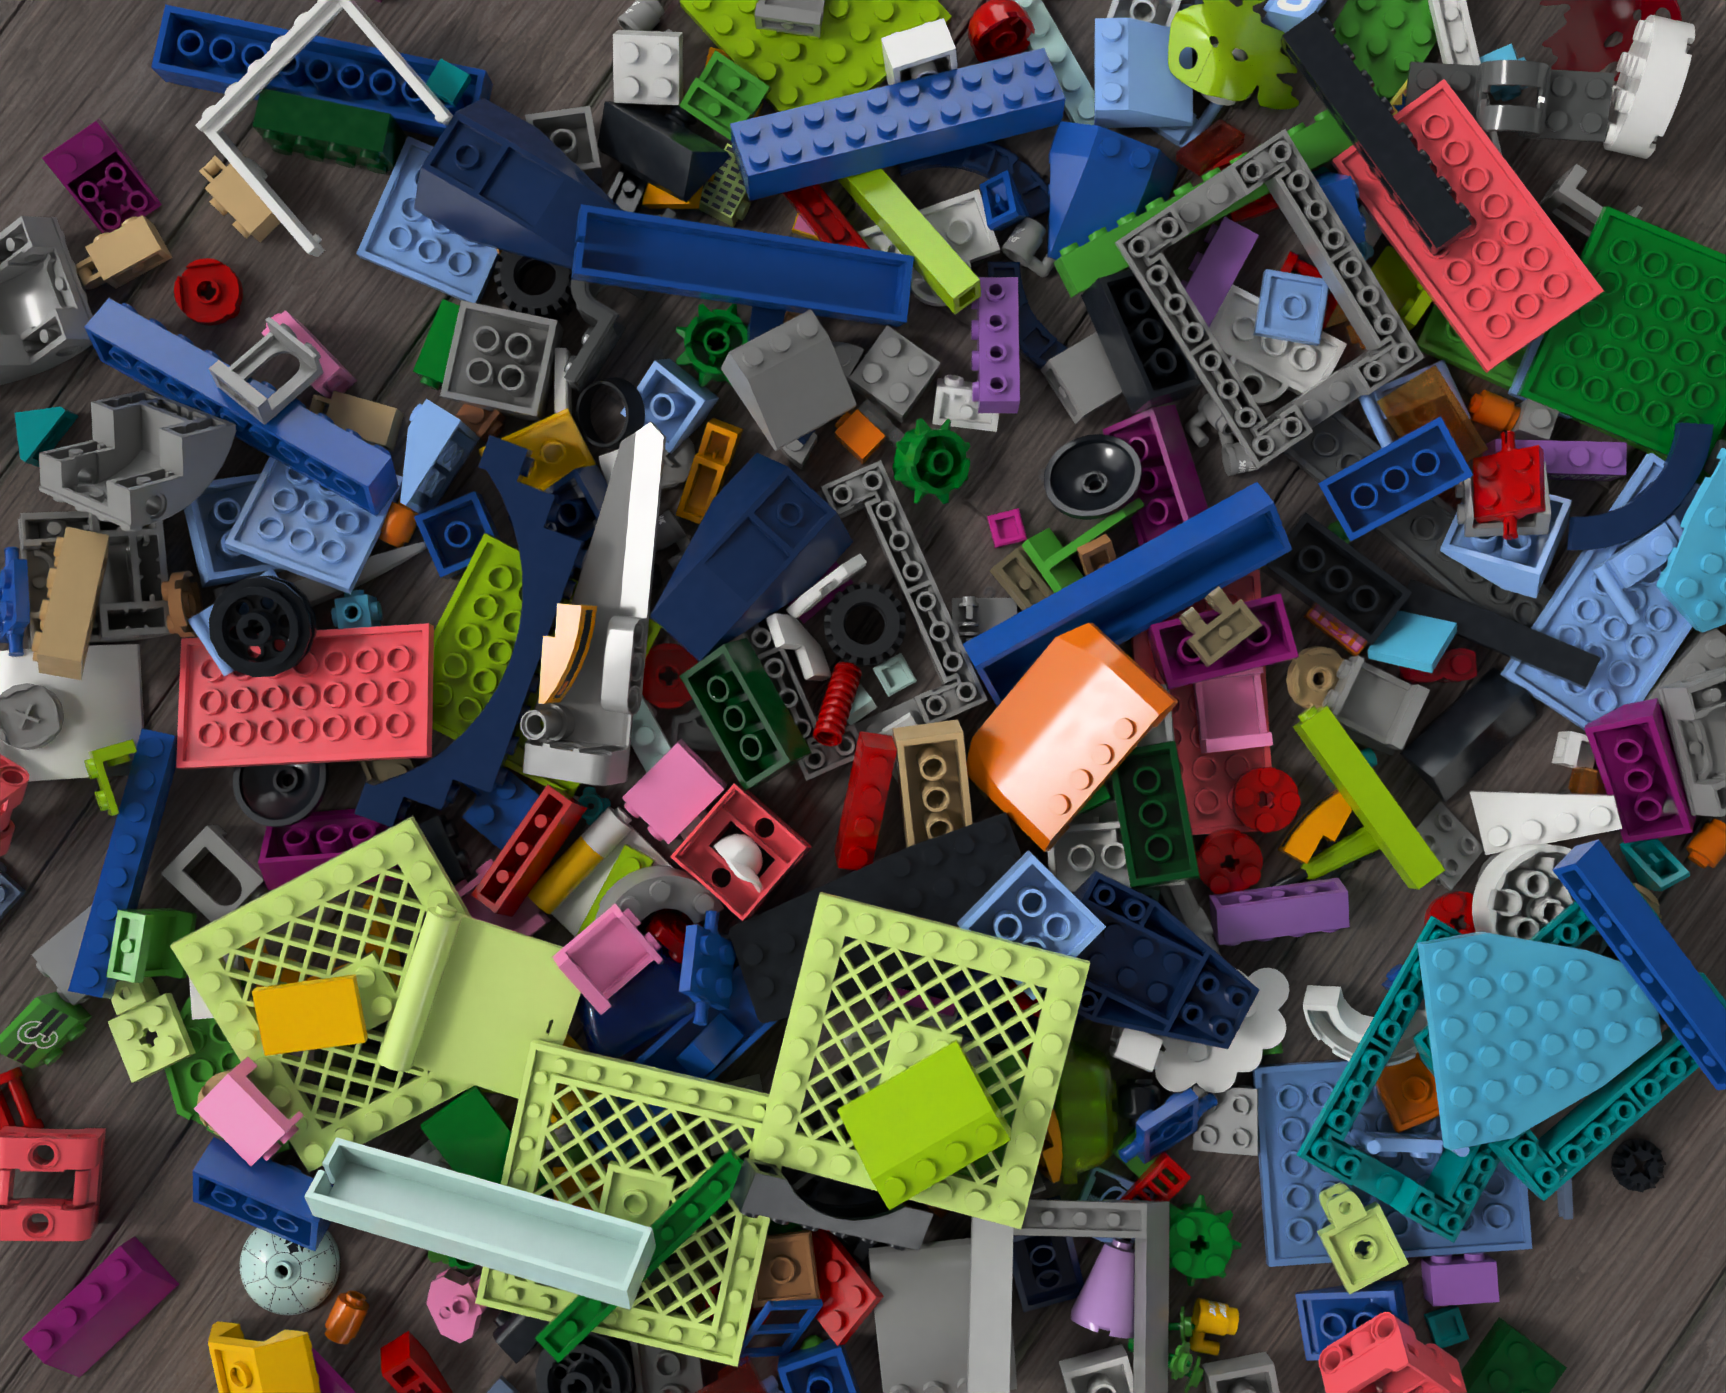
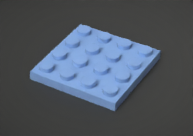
[356,136,500,304]
[225,457,403,594]

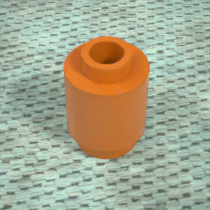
[1467,390,1521,432]
[379,500,419,548]
[1686,819,1726,869]
[325,1290,369,1345]

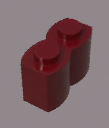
[1399,648,1477,684]

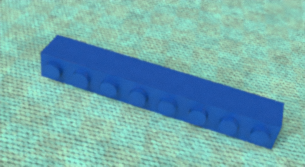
[68,728,177,999]
[1552,839,1726,1090]

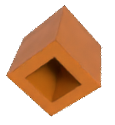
[834,409,885,464]

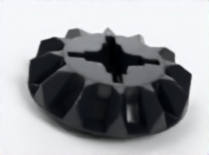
[1611,1138,1666,1193]

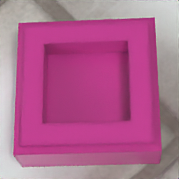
[987,508,1027,549]

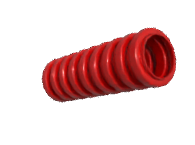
[813,662,862,746]

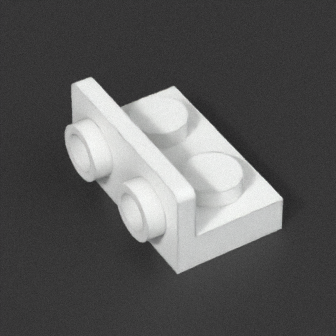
[932,375,999,432]

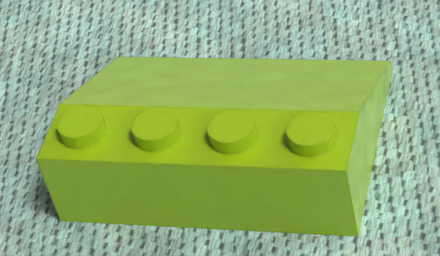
[837,1039,1011,1210]

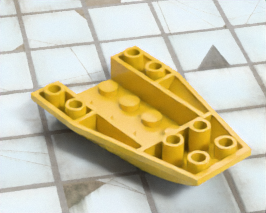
[208,1321,321,1393]

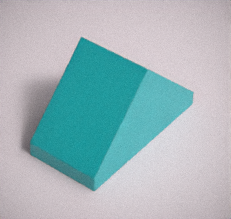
[14,406,79,467]
[1620,838,1690,892]

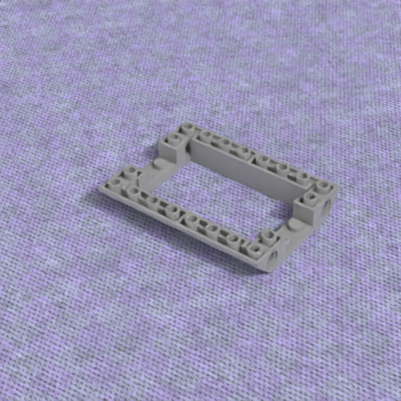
[1115,129,1425,469]
[742,460,988,781]
[967,1197,1170,1393]

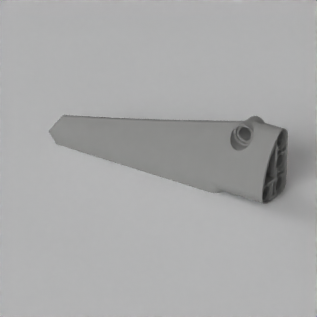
[520,422,666,786]

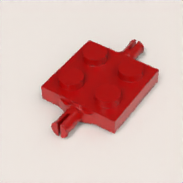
[1473,431,1545,540]

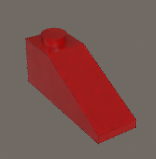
[380,1331,453,1393]

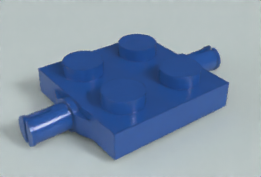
[0,547,30,657]
[462,770,540,850]
[679,911,736,1026]
[1118,1088,1218,1164]

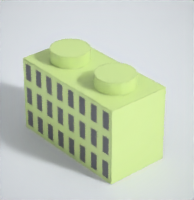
[699,143,750,227]

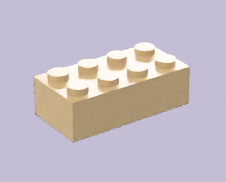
[32,527,109,680]
[892,719,973,848]

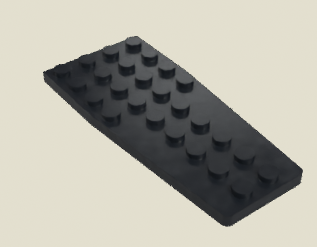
[729,812,1022,1023]

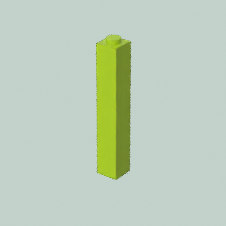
[838,168,981,315]
[1292,705,1445,890]

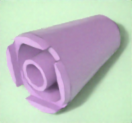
[1070,1238,1135,1339]

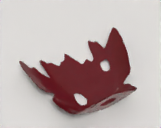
[1540,0,1682,81]

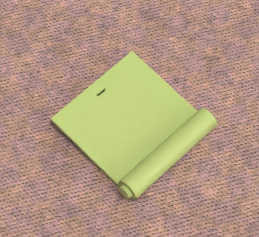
[378,903,581,1099]

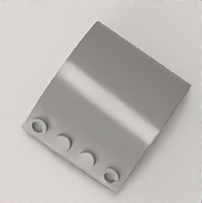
[0,216,93,385]
[39,390,236,531]
[18,511,170,649]
[1658,666,1726,817]
[869,1238,1017,1393]

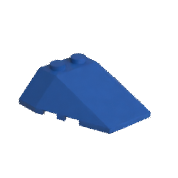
[1047,121,1179,260]

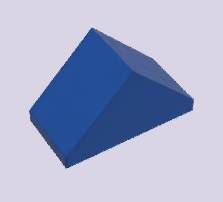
[980,170,1030,231]
[675,1011,745,1078]

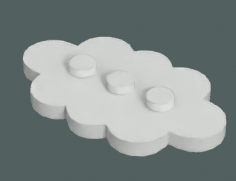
[1155,968,1290,1093]

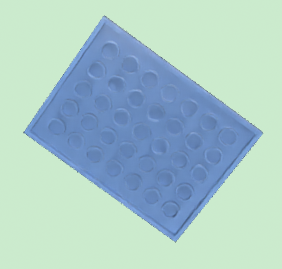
[1252,1059,1532,1267]

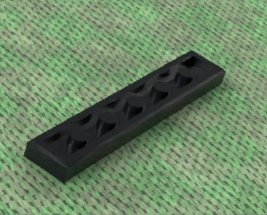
[1399,579,1601,690]

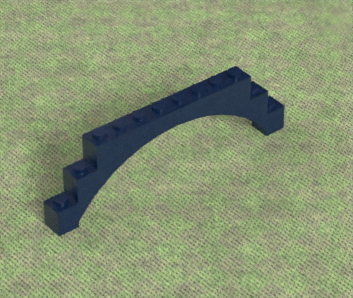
[354,435,588,827]

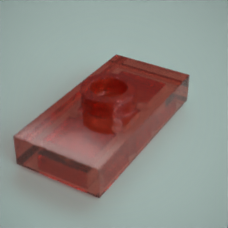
[1176,119,1245,176]

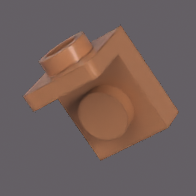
[455,404,506,443]

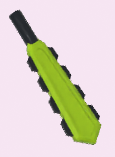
[1270,825,1380,887]

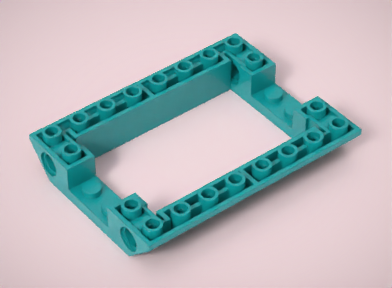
[1413,882,1726,1201]
[1297,916,1500,1243]

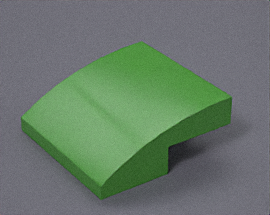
[679,50,772,141]

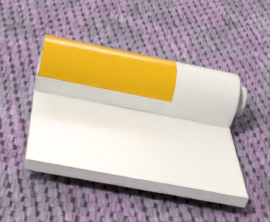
[528,806,673,937]

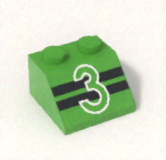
[0,991,92,1069]

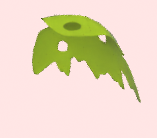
[1168,0,1299,109]

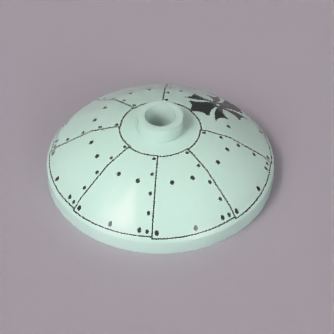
[240,1228,340,1315]

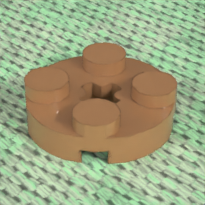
[161,571,203,638]

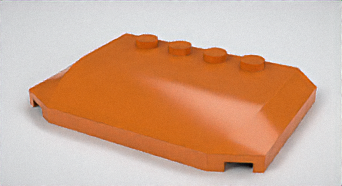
[966,623,1179,852]

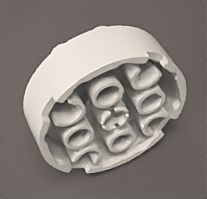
[1603,15,1695,159]
[1472,844,1608,955]

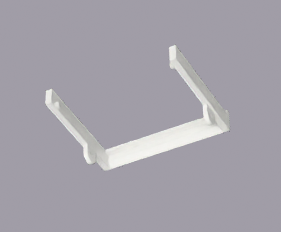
[195,0,453,257]

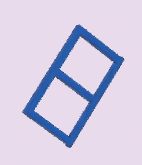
[740,1299,823,1358]

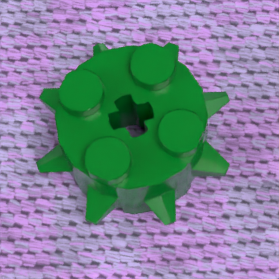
[676,303,748,387]
[892,418,971,504]
[1169,1194,1241,1286]

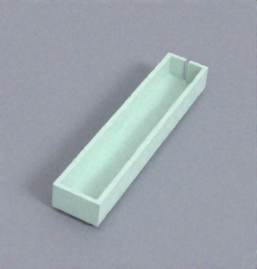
[304,1137,656,1310]

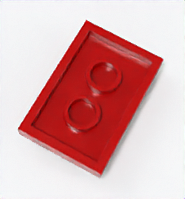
[812,1229,884,1346]

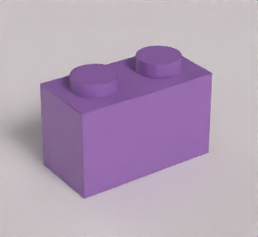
[1421,1252,1500,1307]

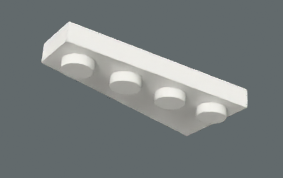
[1470,790,1622,855]

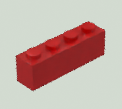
[834,731,897,870]
[471,784,587,917]

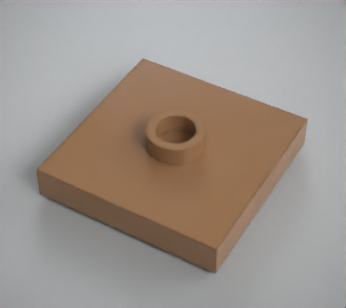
[752,1230,820,1308]

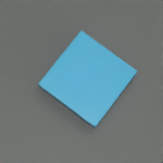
[1368,611,1457,673]

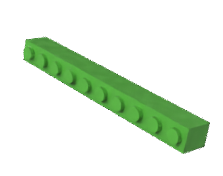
[1053,110,1353,298]

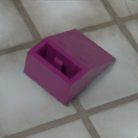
[42,118,162,233]

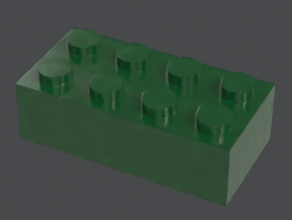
[253,89,406,174]
[680,637,812,791]
[1111,741,1200,889]
[1461,1317,1567,1393]

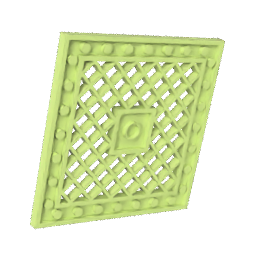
[170,816,475,1172]
[754,892,1090,1229]
[475,1039,782,1367]

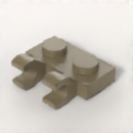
[1178,586,1262,668]

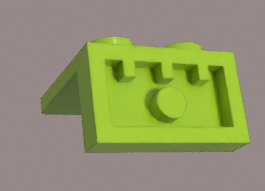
[1371,246,1432,331]
[84,739,137,816]

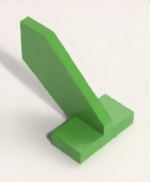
[1022,498,1145,593]

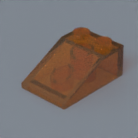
[1377,365,1488,462]

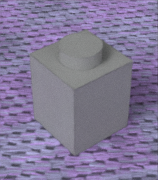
[1506,399,1559,440]

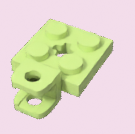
[108,977,196,1083]
[1317,1182,1409,1294]

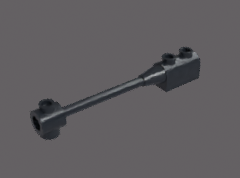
[493,1138,701,1364]

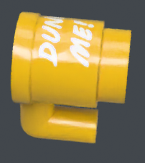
[1189,1298,1239,1356]

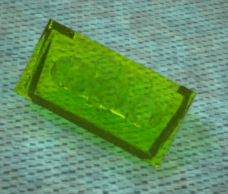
[1055,1040,1118,1184]

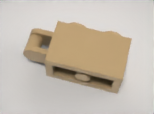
[199,155,281,243]
[76,215,172,289]
[309,391,404,451]

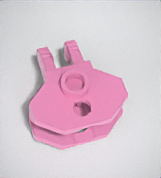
[426,1268,487,1343]

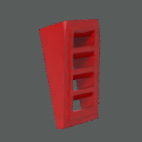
[1120,1152,1192,1201]

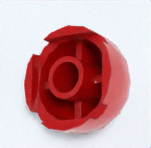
[968,0,1035,63]

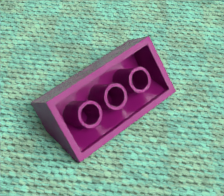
[1102,404,1208,546]
[1147,593,1299,690]
[1584,698,1696,843]
[258,809,401,890]
[21,1236,179,1378]

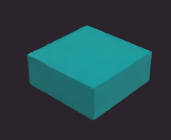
[426,59,472,107]
[1424,1305,1469,1348]

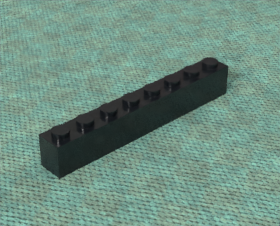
[1282,11,1472,256]

